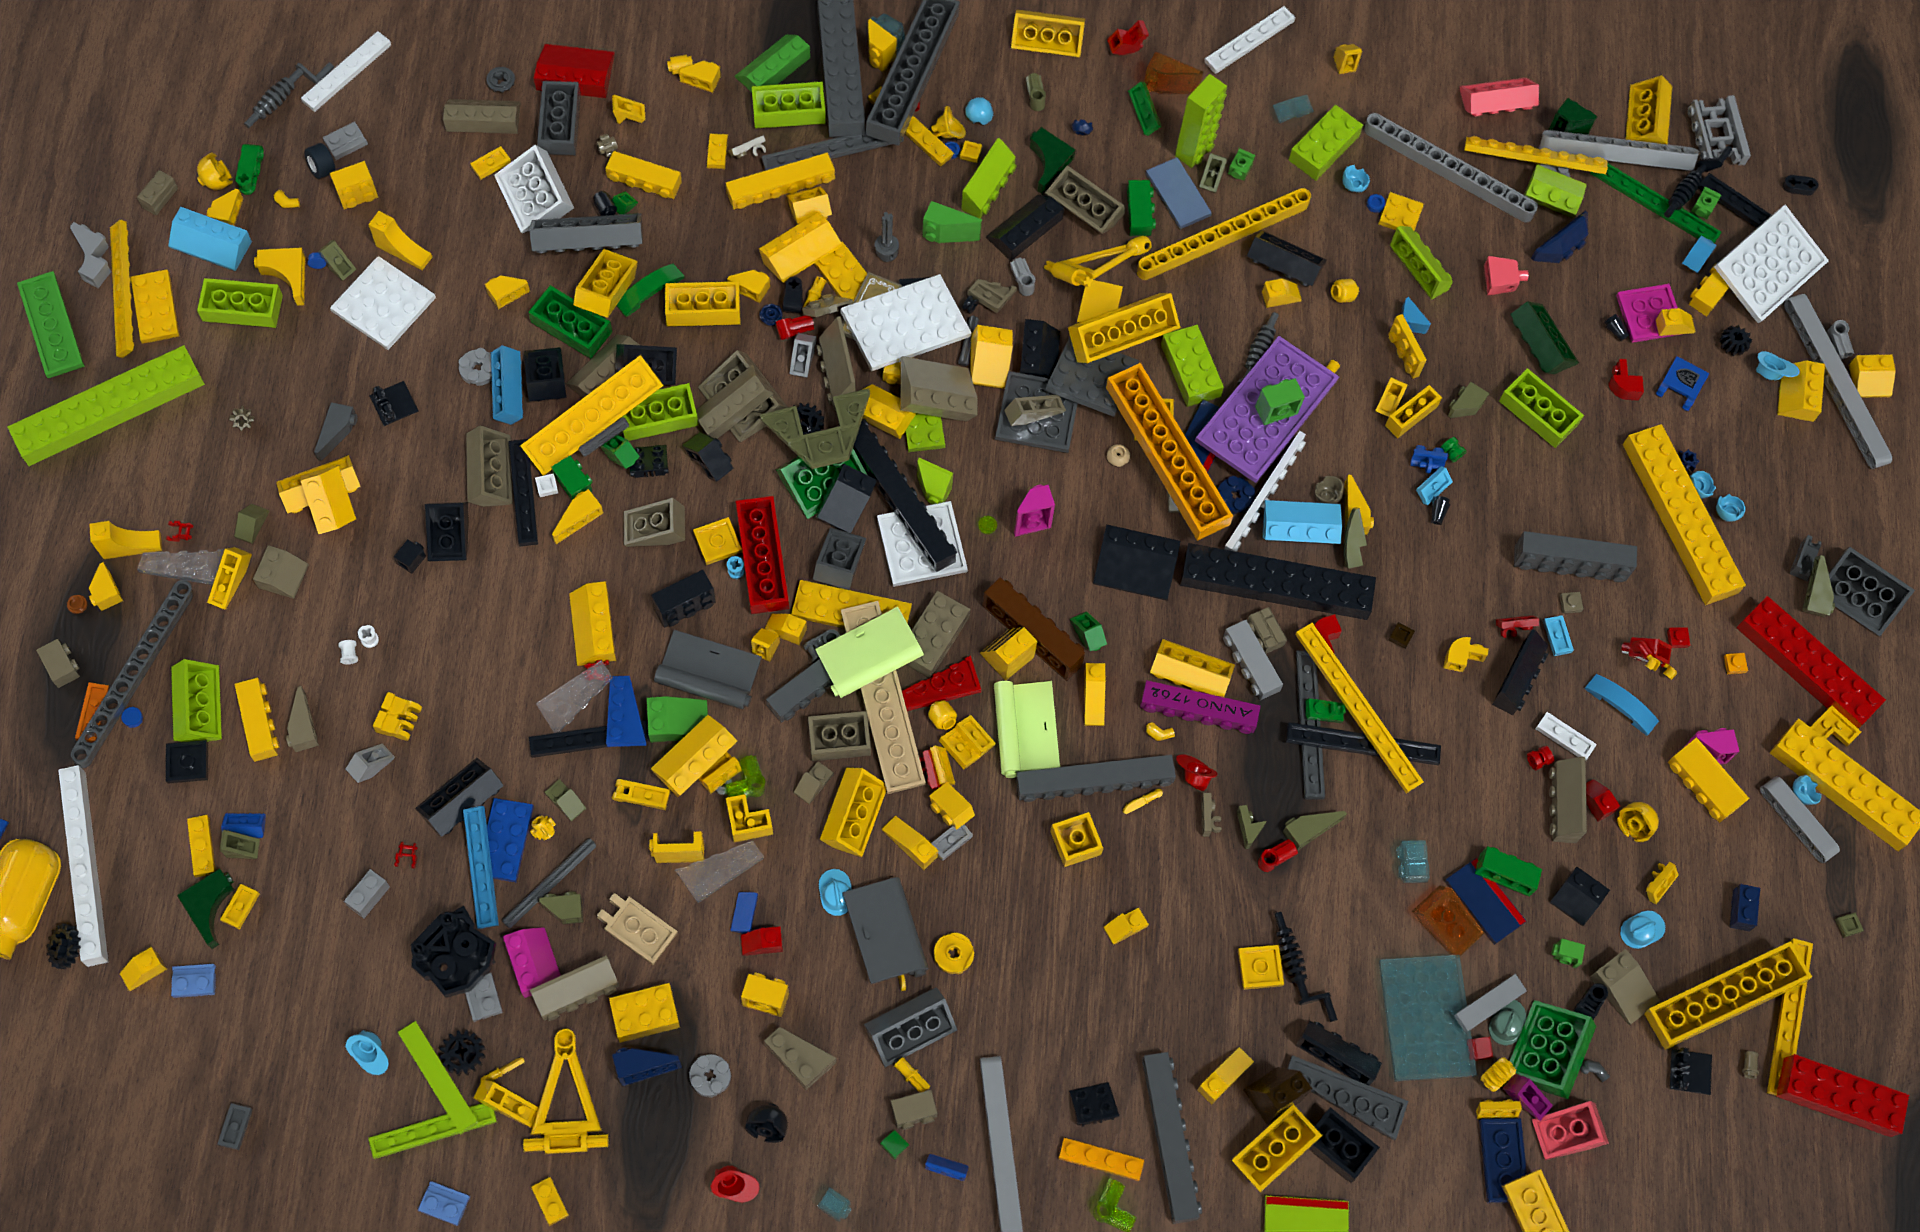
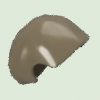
[1315,476,1344,504]

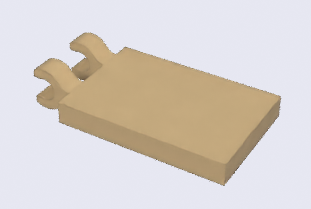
[597,893,678,965]

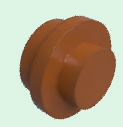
[67,595,88,614]

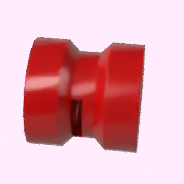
[1527,745,1554,771]

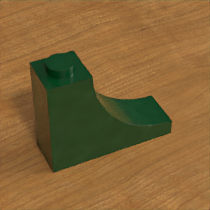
[1029,127,1076,195]
[177,869,235,949]

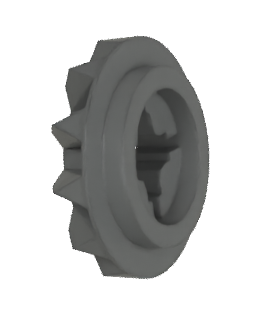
[486,67,515,93]

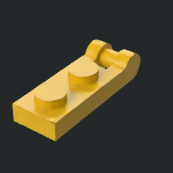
[612,779,671,810]

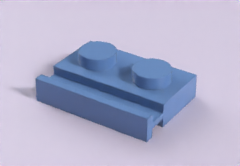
[171,964,216,998]
[418,1181,470,1226]

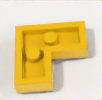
[1811,706,1861,747]

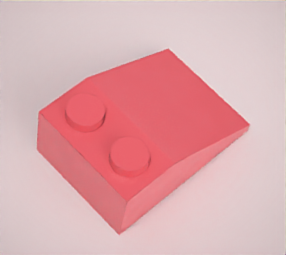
[1532,1101,1609,1160]

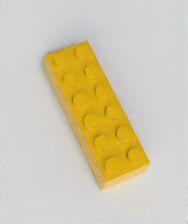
[1068,293,1181,363]

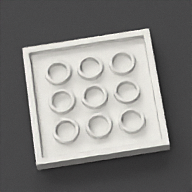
[330,256,436,350]
[877,501,968,587]

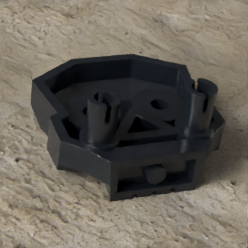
[411,912,496,998]

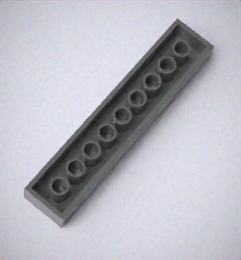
[818,0,865,137]
[866,0,960,146]

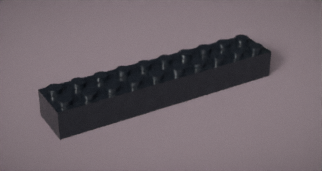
[1180,543,1376,620]

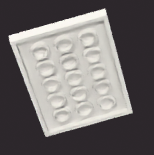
[1714,205,1829,323]
[840,274,971,371]

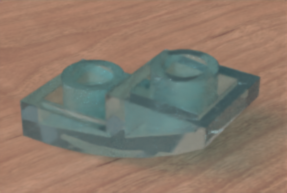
[1273,95,1314,123]

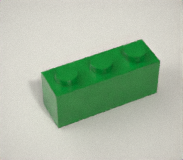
[1127,180,1156,236]
[1475,846,1542,897]

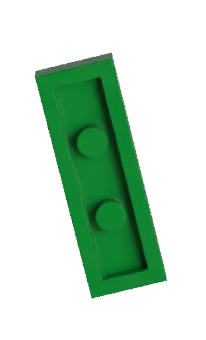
[1128,81,1162,136]

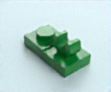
[1305,698,1346,723]

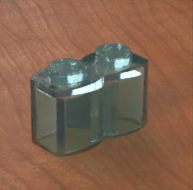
[1396,840,1429,883]

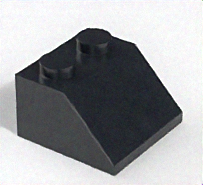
[1550,867,1610,926]

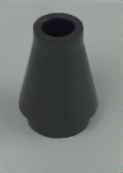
[1604,314,1629,342]
[1431,496,1451,525]

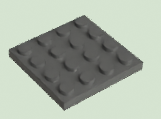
[1045,338,1139,417]
[995,371,1078,453]

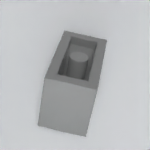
[789,333,816,377]
[346,743,395,783]

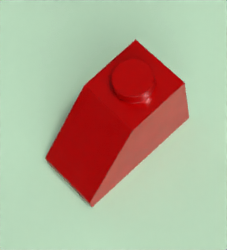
[1586,779,1620,822]
[741,926,783,956]

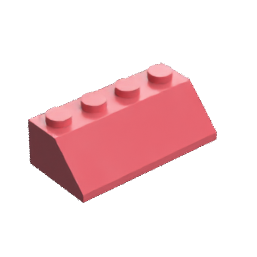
[1460,78,1539,116]

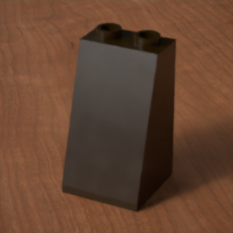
[1244,1067,1312,1124]

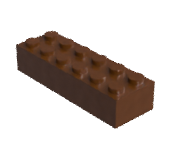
[983,577,1085,681]

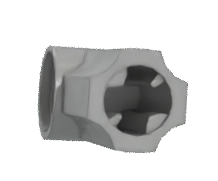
[1010,257,1035,296]
[1826,320,1854,359]

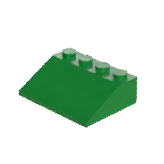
[776,449,867,519]
[1510,1000,1596,1099]

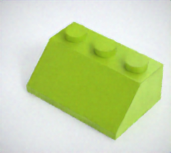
[1524,164,1587,217]

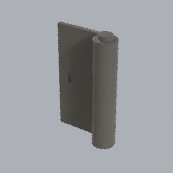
[654,630,762,709]
[843,877,929,984]

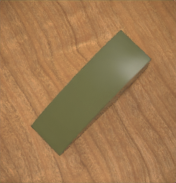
[1344,507,1367,569]

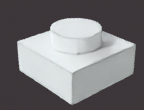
[535,473,558,497]

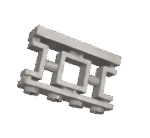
[1688,96,1751,165]

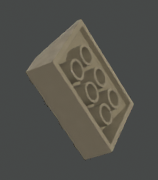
[816,316,855,411]
[698,350,788,442]
[901,356,977,422]

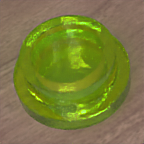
[978,516,997,534]

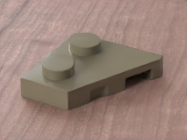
[967,279,1017,313]
[802,294,853,317]

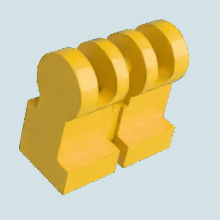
[373,692,422,741]

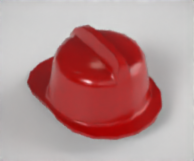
[1176,755,1218,791]
[711,1165,760,1202]

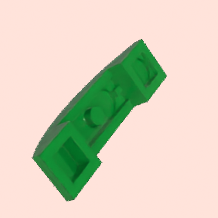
[616,263,685,317]

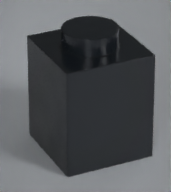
[394,539,426,574]

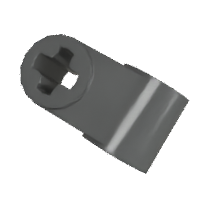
[803,629,840,663]

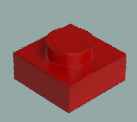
[1667,627,1690,648]

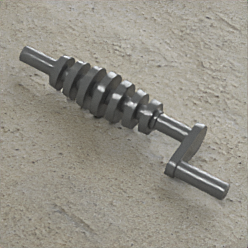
[244,62,334,128]
[1237,312,1279,385]

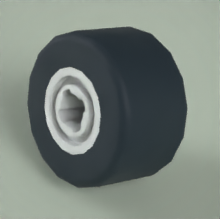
[304,143,335,179]

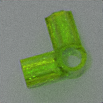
[725,755,765,798]
[1093,1178,1136,1232]

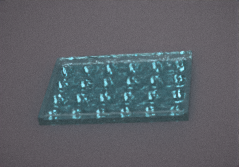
[1379,955,1477,1081]

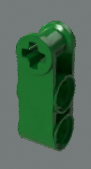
[235,144,264,195]

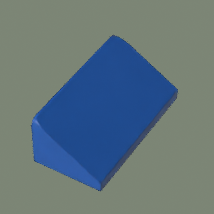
[221,813,266,838]
[731,892,758,934]
[925,1154,969,1181]

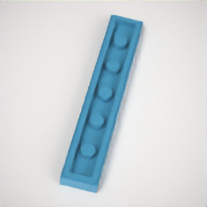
[463,806,499,929]

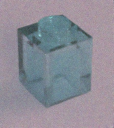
[818,1188,852,1222]

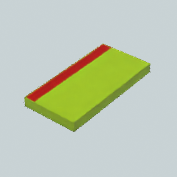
[1264,1196,1349,1232]

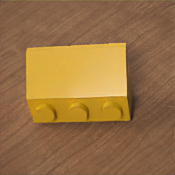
[1777,361,1825,422]
[862,384,916,439]
[300,465,356,534]

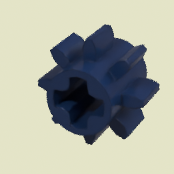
[1678,449,1699,472]

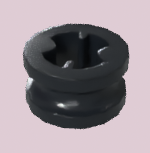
[962,295,979,314]

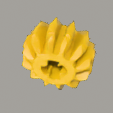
[1481,1057,1516,1092]

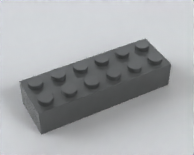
[530,213,643,253]
[1514,531,1637,582]

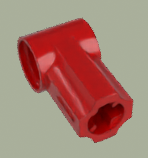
[775,315,814,340]
[1258,839,1298,872]

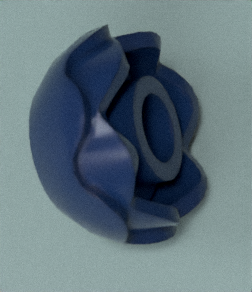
[1071,119,1094,136]
[760,304,783,326]

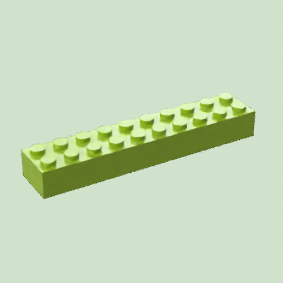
[7,345,205,466]

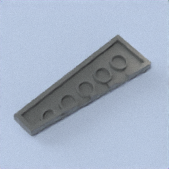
[1287,1055,1408,1140]

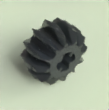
[1719,324,1752,356]

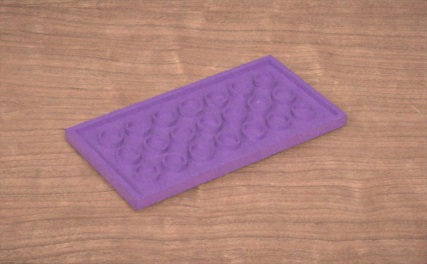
[1195,336,1339,483]

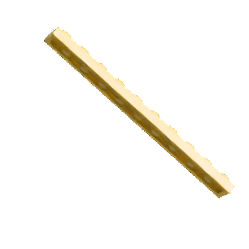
[1295,623,1424,794]

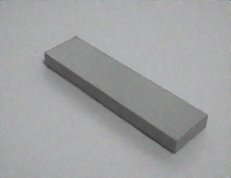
[1454,974,1527,1033]

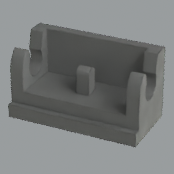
[1789,535,1822,581]

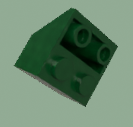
[1548,98,1598,135]

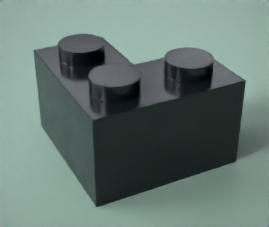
[682,432,734,482]

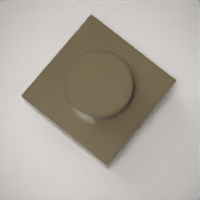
[1560,592,1583,614]

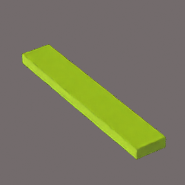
[398,1021,478,1135]
[369,1104,497,1159]

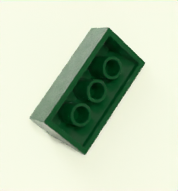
[1510,301,1579,374]

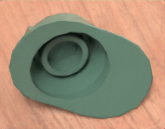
[1489,1000,1526,1045]

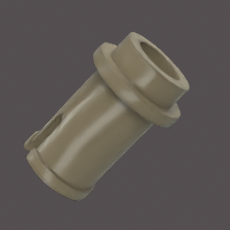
[1742,1051,1759,1079]

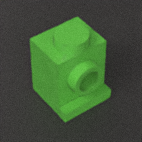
[1228,148,1255,181]
[1691,187,1721,219]
[1552,939,1585,969]

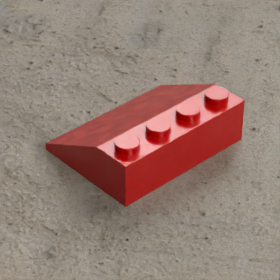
[534,44,615,98]

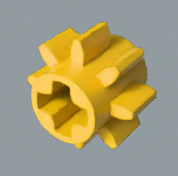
[530,815,556,840]

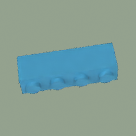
[491,345,523,425]

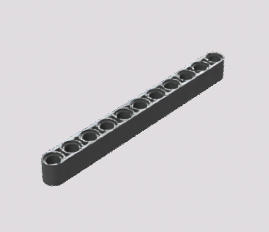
[71,580,193,768]

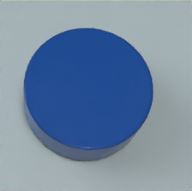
[945,141,960,159]
[1367,194,1385,213]
[307,252,326,269]
[121,707,143,728]

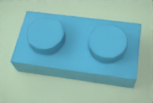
[1416,466,1453,505]
[1543,615,1574,656]

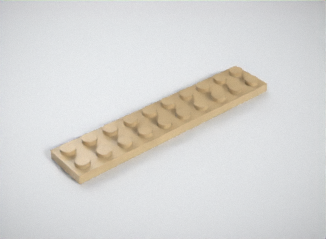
[841,601,926,794]

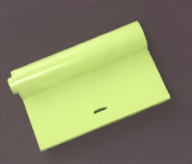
[815,607,924,698]
[994,681,1060,778]

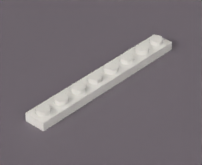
[1225,431,1306,552]

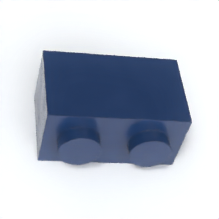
[1730,884,1760,932]

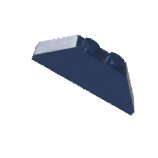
[1531,210,1588,263]

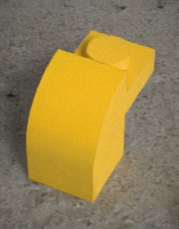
[1444,637,1489,672]

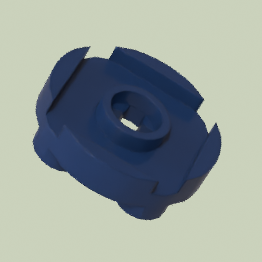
[1218,476,1255,514]

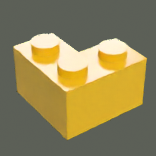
[726,794,773,842]

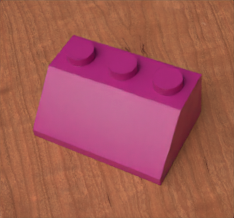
[1014,485,1055,537]
[503,927,561,998]

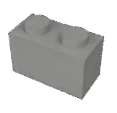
[344,869,390,918]

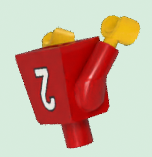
[1621,637,1677,680]

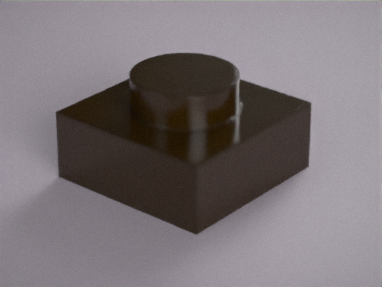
[1389,622,1415,649]

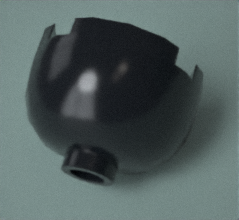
[745,1103,788,1143]

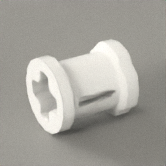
[358,625,379,648]
[338,640,358,664]

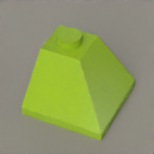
[917,458,953,505]

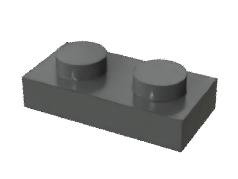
[217,1103,253,1150]

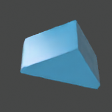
[1401,297,1431,334]

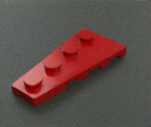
[902,655,981,711]

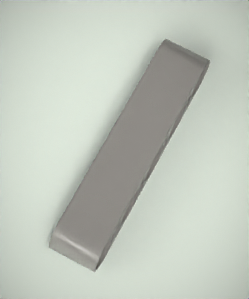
[1760,776,1840,863]

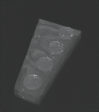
[536,660,613,733]
[675,841,764,903]

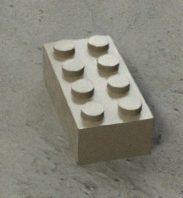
[906,591,970,678]

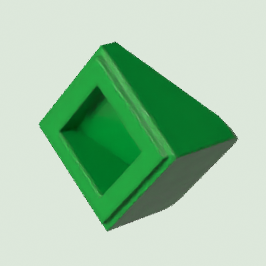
[612,191,638,214]
[880,1130,909,1160]

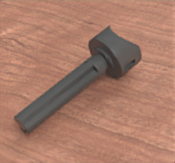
[875,212,899,262]

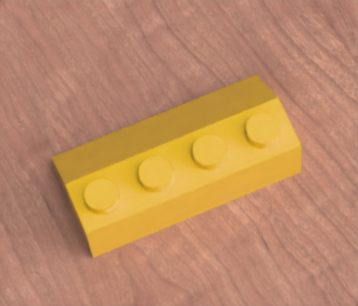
[1011,10,1085,57]
[1626,75,1672,144]
[759,212,842,282]
[665,282,741,326]
[276,455,361,514]
[569,581,616,666]
[1150,639,1235,697]
[651,715,737,798]
[1668,737,1750,823]
[820,768,886,857]
[1232,1104,1322,1192]

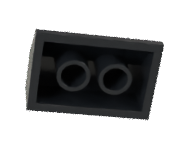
[1020,319,1060,379]

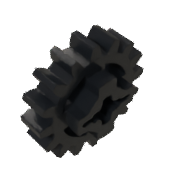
[792,403,824,435]
[46,924,81,969]
[440,1030,486,1076]

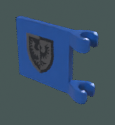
[1656,356,1709,411]

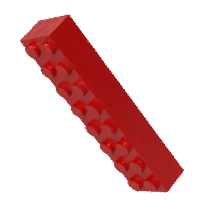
[1736,596,1886,728]

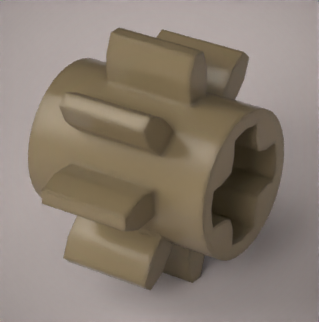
[596,134,618,157]
[229,406,254,431]

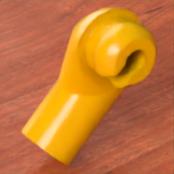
[274,190,300,208]
[1146,722,1175,741]

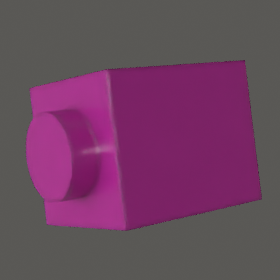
[1503,1073,1553,1121]

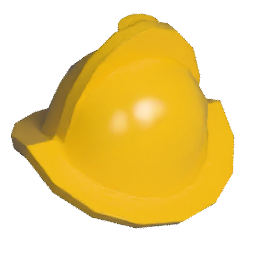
[931,106,966,139]

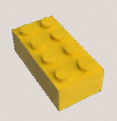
[573,249,638,318]

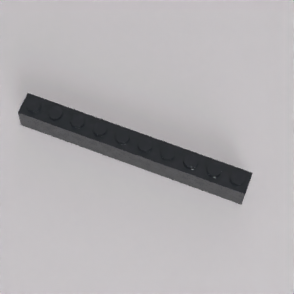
[838,418,957,572]

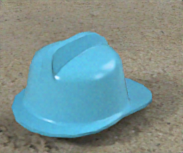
[1756,351,1800,380]
[819,869,852,916]
[1620,911,1665,949]
[346,1030,389,1075]

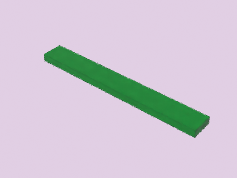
[1590,163,1722,243]

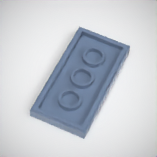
[1146,157,1212,229]

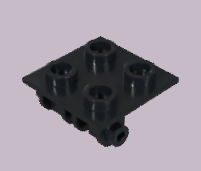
[369,381,419,426]
[630,445,669,478]
[1670,1047,1712,1095]
[1069,1082,1119,1127]

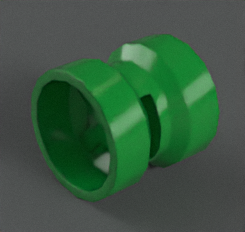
[1441,437,1467,463]

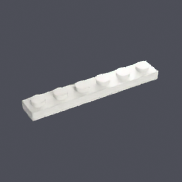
[1204,6,1295,74]
[301,31,391,112]

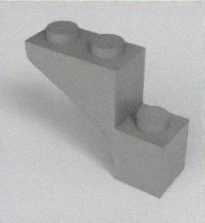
[70,222,111,288]

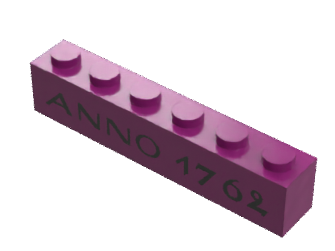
[1140,680,1260,734]

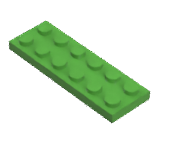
[17,271,85,378]

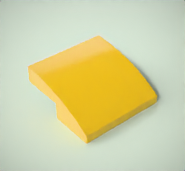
[939,715,996,769]

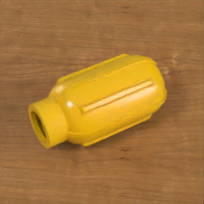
[0,839,61,959]

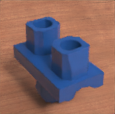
[1410,445,1448,474]

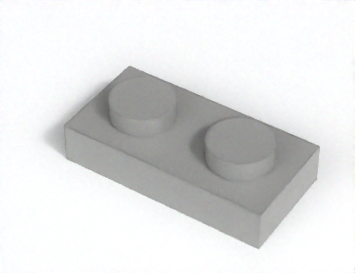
[931,825,973,861]

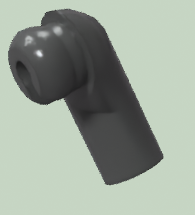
[1580,1060,1611,1083]

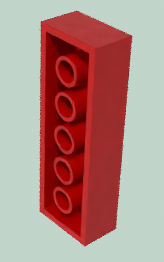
[736,496,789,614]
[1776,1054,1909,1137]

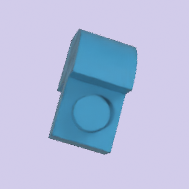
[1682,235,1717,273]

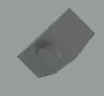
[314,402,358,461]

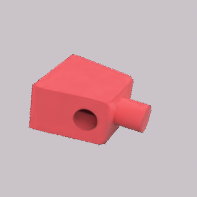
[1484,256,1528,295]

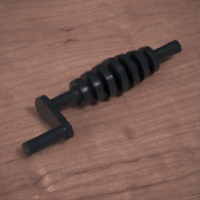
[1664,146,1732,218]
[1274,911,1338,1022]

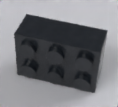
[615,344,677,385]
[651,570,716,628]
[1309,1107,1380,1183]

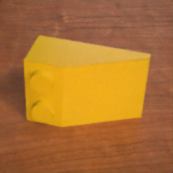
[971,325,1013,389]

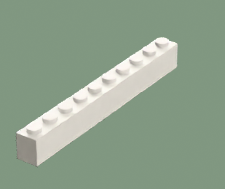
[58,765,108,967]

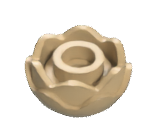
[1107,444,1130,467]

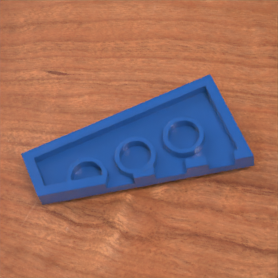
[606,676,647,747]

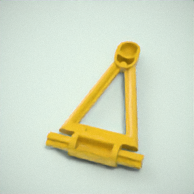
[1044,236,1152,287]
[523,1029,609,1154]

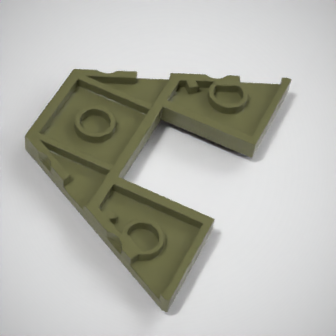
[760,388,870,469]

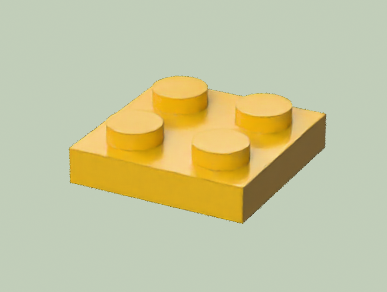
[1379,192,1424,230]
[693,517,742,565]
[1238,945,1284,990]

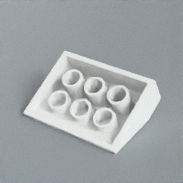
[494,145,574,233]

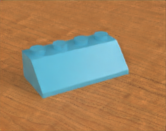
[168,207,252,271]
[1262,500,1342,544]

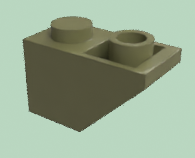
[1448,382,1489,418]
[539,892,583,924]

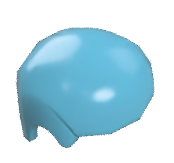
[965,97,994,125]
[1343,165,1370,192]
[1690,471,1716,499]
[1716,494,1746,522]
[1792,775,1822,805]

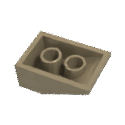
[624,498,685,547]
[1589,949,1660,1025]

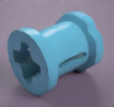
[727,556,745,579]

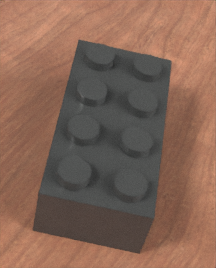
[537,81,581,155]

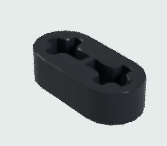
[1782,175,1819,195]

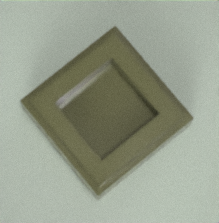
[1835,912,1864,938]

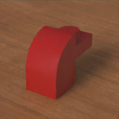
[1107,20,1149,55]
[1608,359,1644,401]
[1314,614,1342,653]

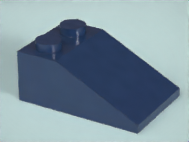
[612,1048,682,1087]

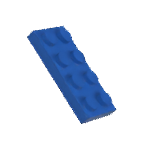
[487,798,534,882]

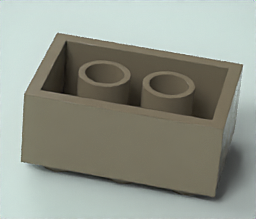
[808,711,871,761]

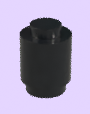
[593,191,617,216]

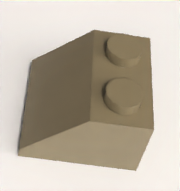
[253,546,309,599]

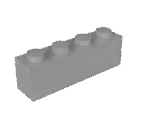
[1223,620,1283,700]

